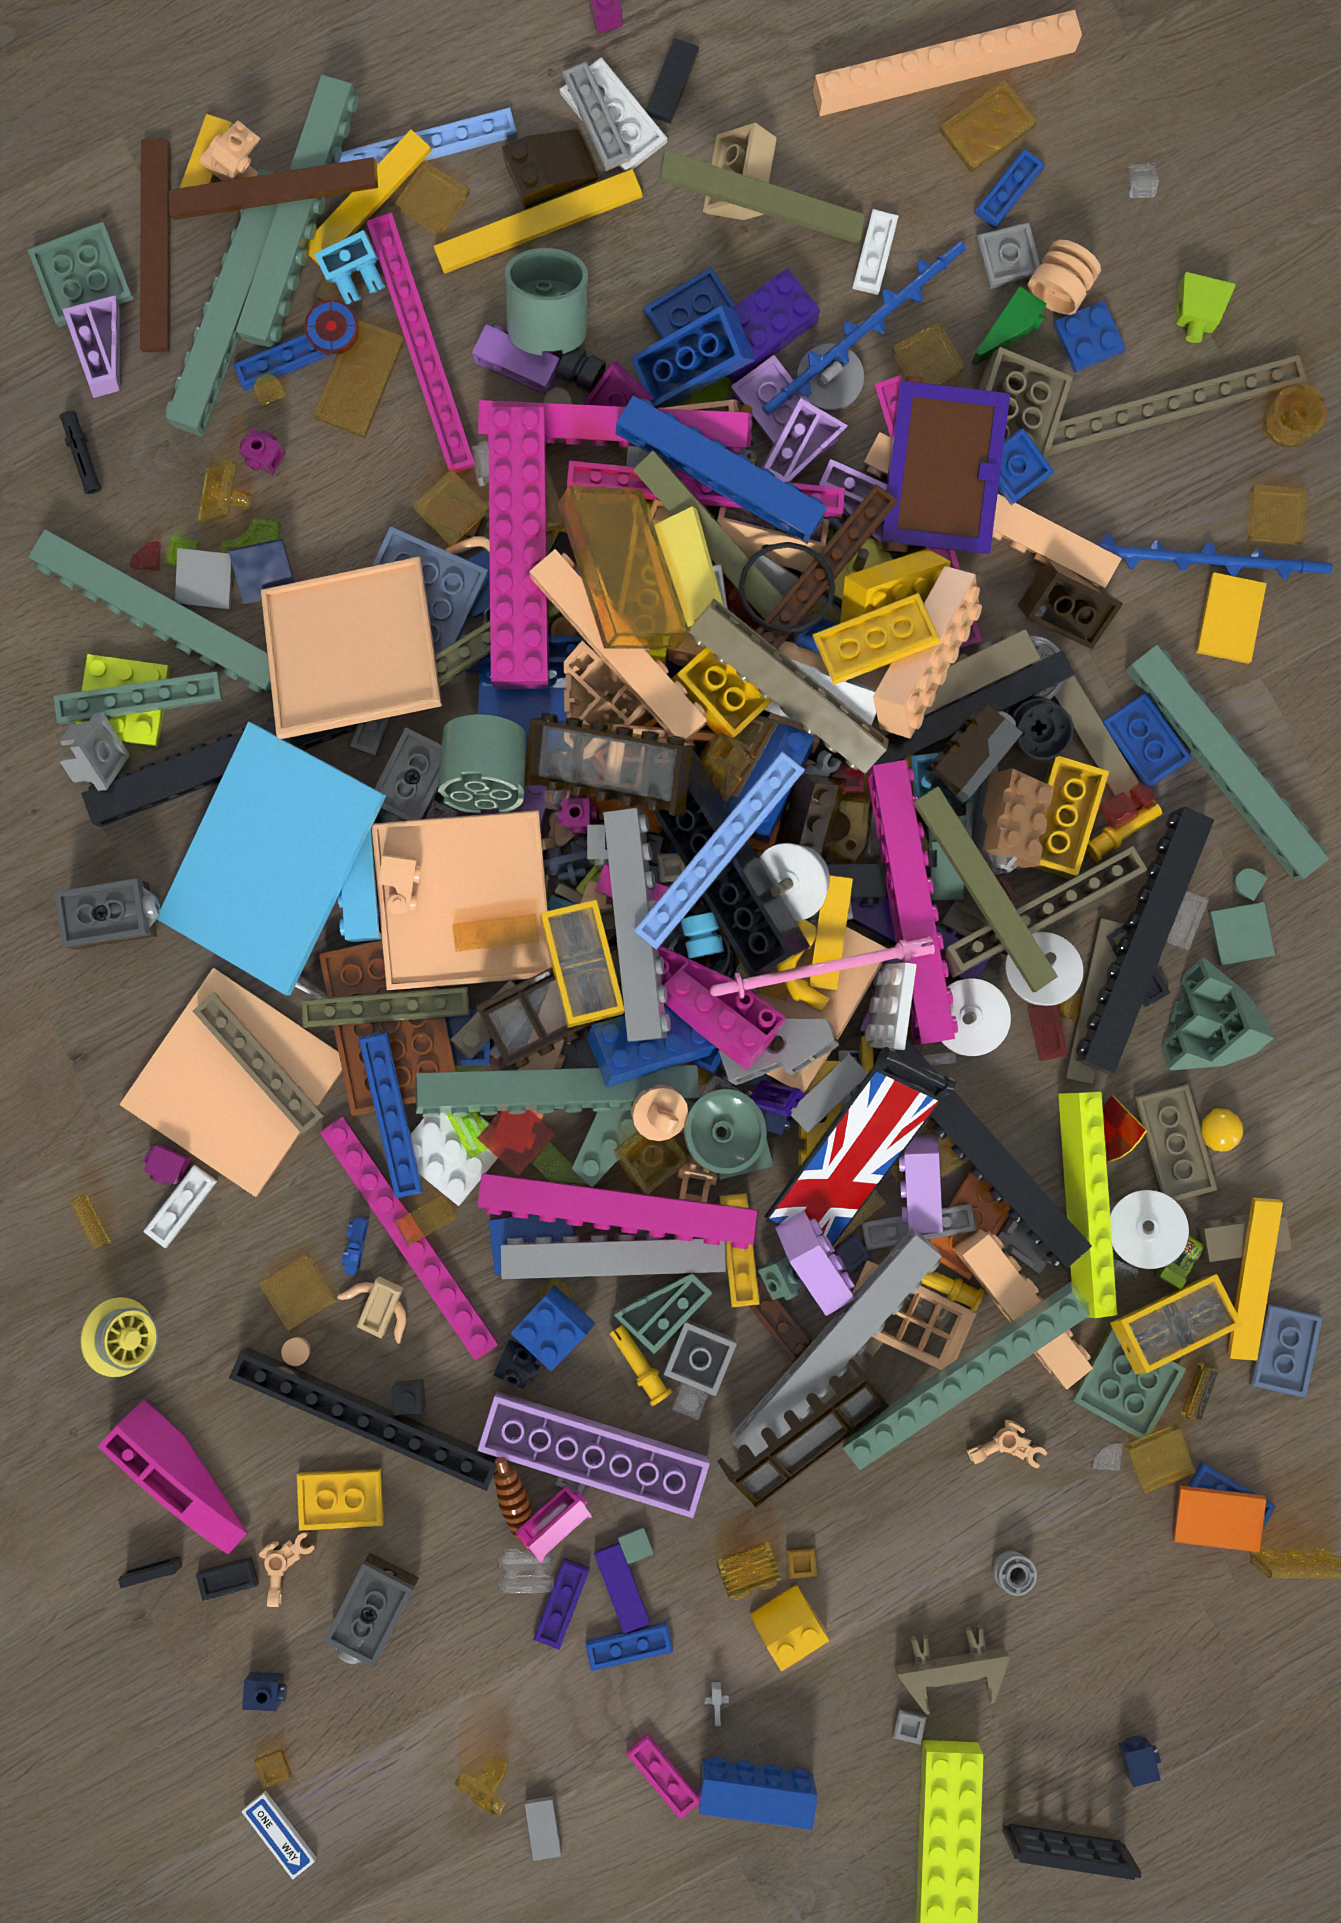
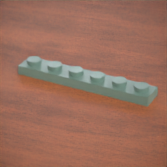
[53,672,223,725]

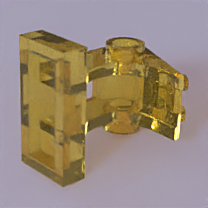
[827,796,872,863]

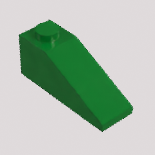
[971,287,1047,365]

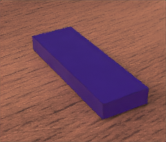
[594,1542,650,1634]
[533,1558,590,1650]

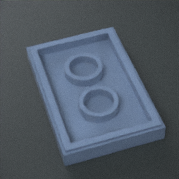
[1249,1303,1323,1398]

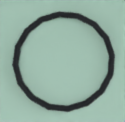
[738,542,835,633]

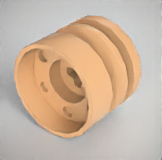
[1028,240,1101,315]

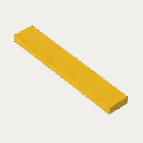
[306,129,432,266]
[1227,1198,1283,1360]

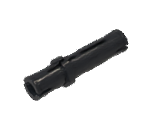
[59,411,102,494]

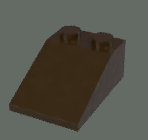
[502,129,598,209]
[1018,559,1123,649]

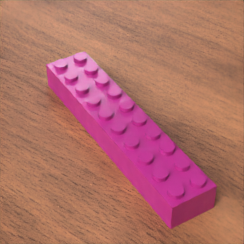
[488,407,549,689]
[866,760,958,1045]

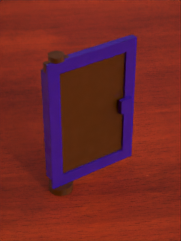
[880,376,1010,554]

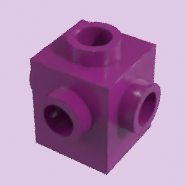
[239,428,286,476]
[558,794,599,834]

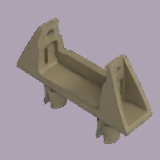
[895,1625,1010,1715]

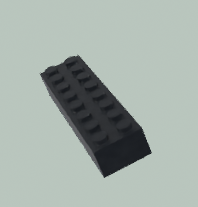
[638,751,810,977]

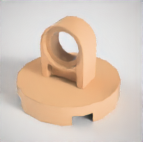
[631,1084,688,1141]

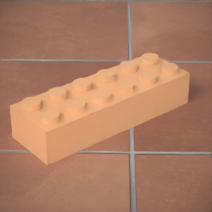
[873,566,982,738]
[953,1228,1093,1390]

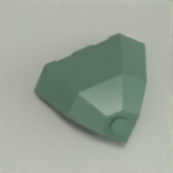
[1162,958,1274,1070]

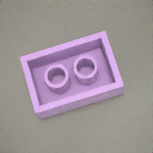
[775,1211,855,1316]

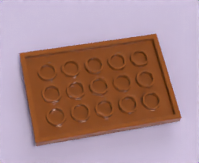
[319,940,457,1116]

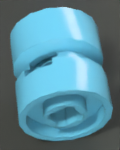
[681,912,725,959]

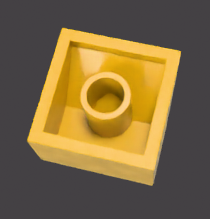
[750,1583,829,1672]

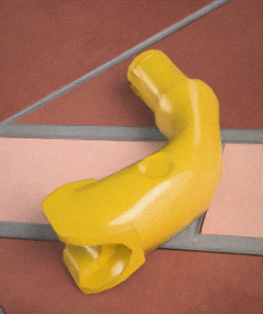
[777,919,829,1012]

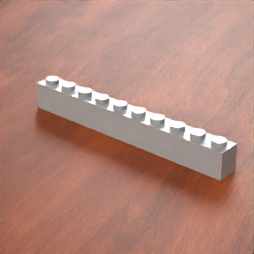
[732,1228,942,1456]

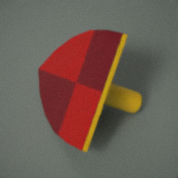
[1103,1095,1147,1162]

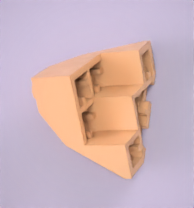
[564,641,653,759]

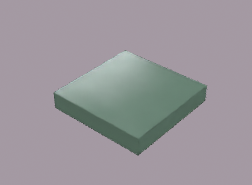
[1208,902,1275,966]

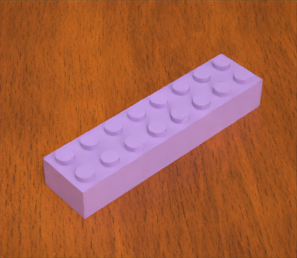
[478,1391,710,1518]

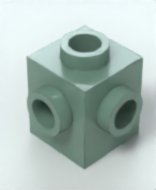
[758,1255,805,1300]

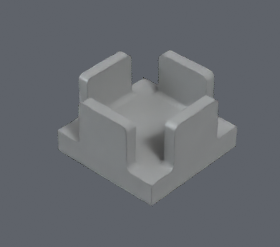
[59,712,130,791]
[996,1216,1052,1274]

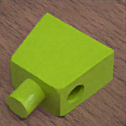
[1176,272,1236,343]

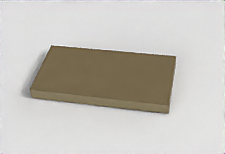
[1133,1083,1218,1201]

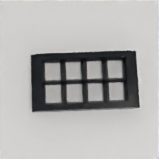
[1002,1824,1141,1880]

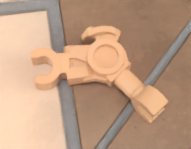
[967,1420,1047,1468]
[259,1531,316,1607]

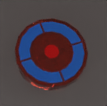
[304,299,359,355]

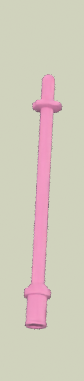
[710,936,935,998]

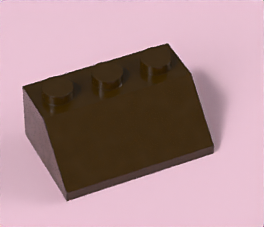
[780,774,847,860]

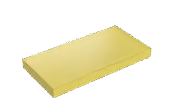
[645,506,724,633]

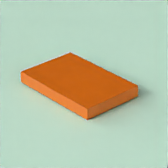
[1173,1485,1266,1552]

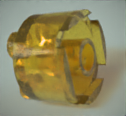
[1262,384,1328,449]

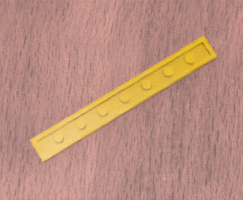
[433,169,642,274]

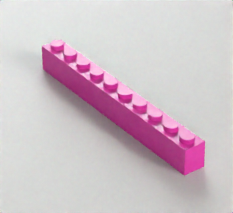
[478,400,752,453]
[477,1173,760,1249]

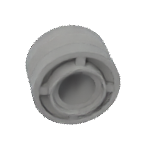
[992,1550,1037,1596]

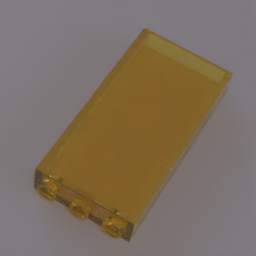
[558,485,690,649]

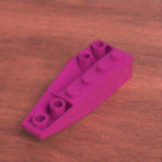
[618,946,786,1071]
[97,1399,248,1554]

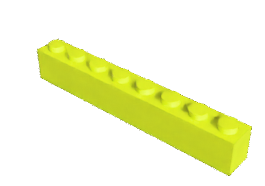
[1058,1092,1117,1318]

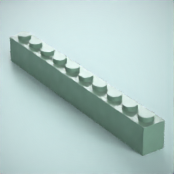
[236,74,359,348]
[166,169,278,437]
[28,529,272,694]
[1125,645,1329,882]
[414,1065,700,1117]
[843,1282,1090,1470]

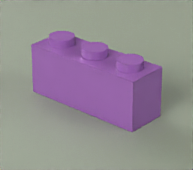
[472,324,560,395]

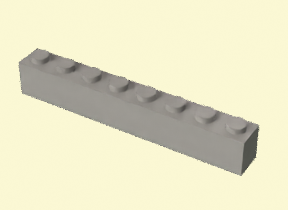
[603,808,671,1042]
[501,1233,726,1279]

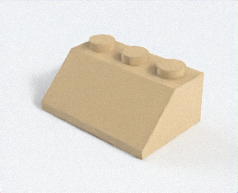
[703,123,777,220]

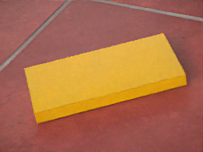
[813,593,940,685]

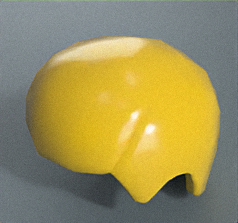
[1201,1108,1243,1152]

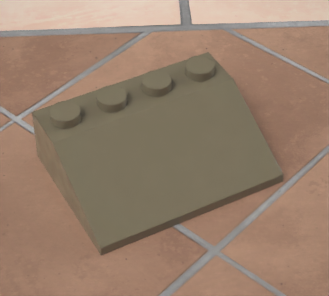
[978,347,1073,460]

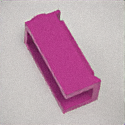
[515,1486,592,1563]

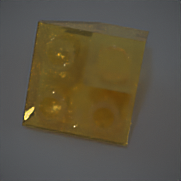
[698,733,756,804]

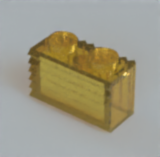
[717,1541,781,1600]

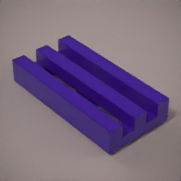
[750,1080,805,1117]

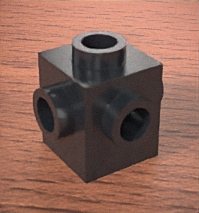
[493,1339,540,1389]

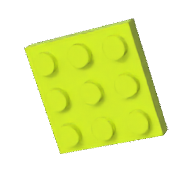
[76,654,171,747]

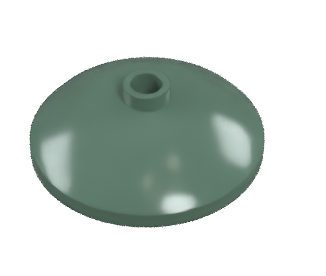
[684,1089,767,1174]

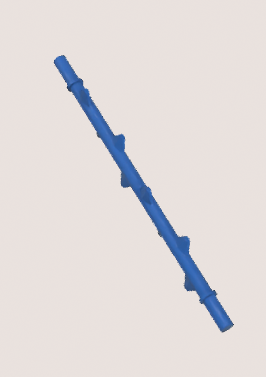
[762,240,966,416]
[1095,534,1333,579]

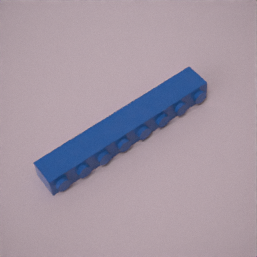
[616,396,827,544]

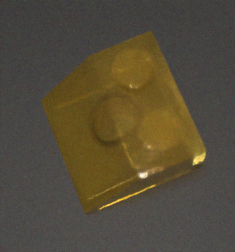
[614,1131,689,1195]

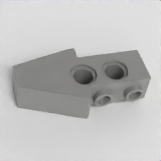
[719,1018,839,1085]

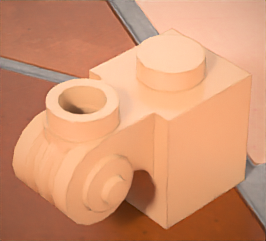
[378,854,421,915]

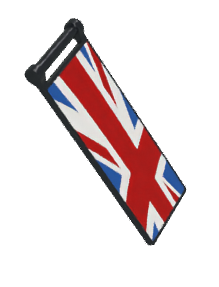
[764,1047,956,1245]

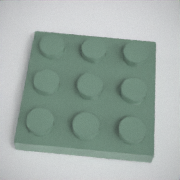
[28,221,134,327]
[1071,1327,1186,1443]

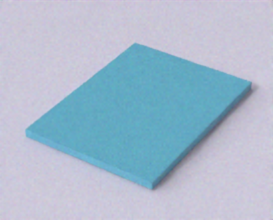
[157,722,387,995]

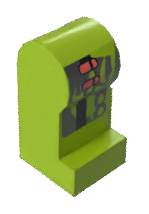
[1153,1235,1203,1289]

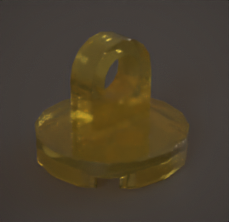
[454,1756,507,1816]

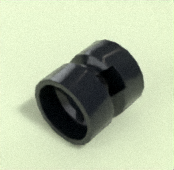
[557,347,607,394]

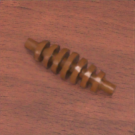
[494,1457,533,1549]

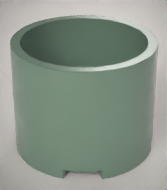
[505,248,588,355]
[438,714,527,814]

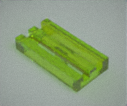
[446,1112,495,1159]

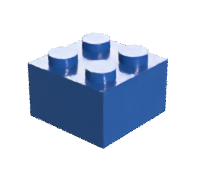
[511,1285,595,1371]

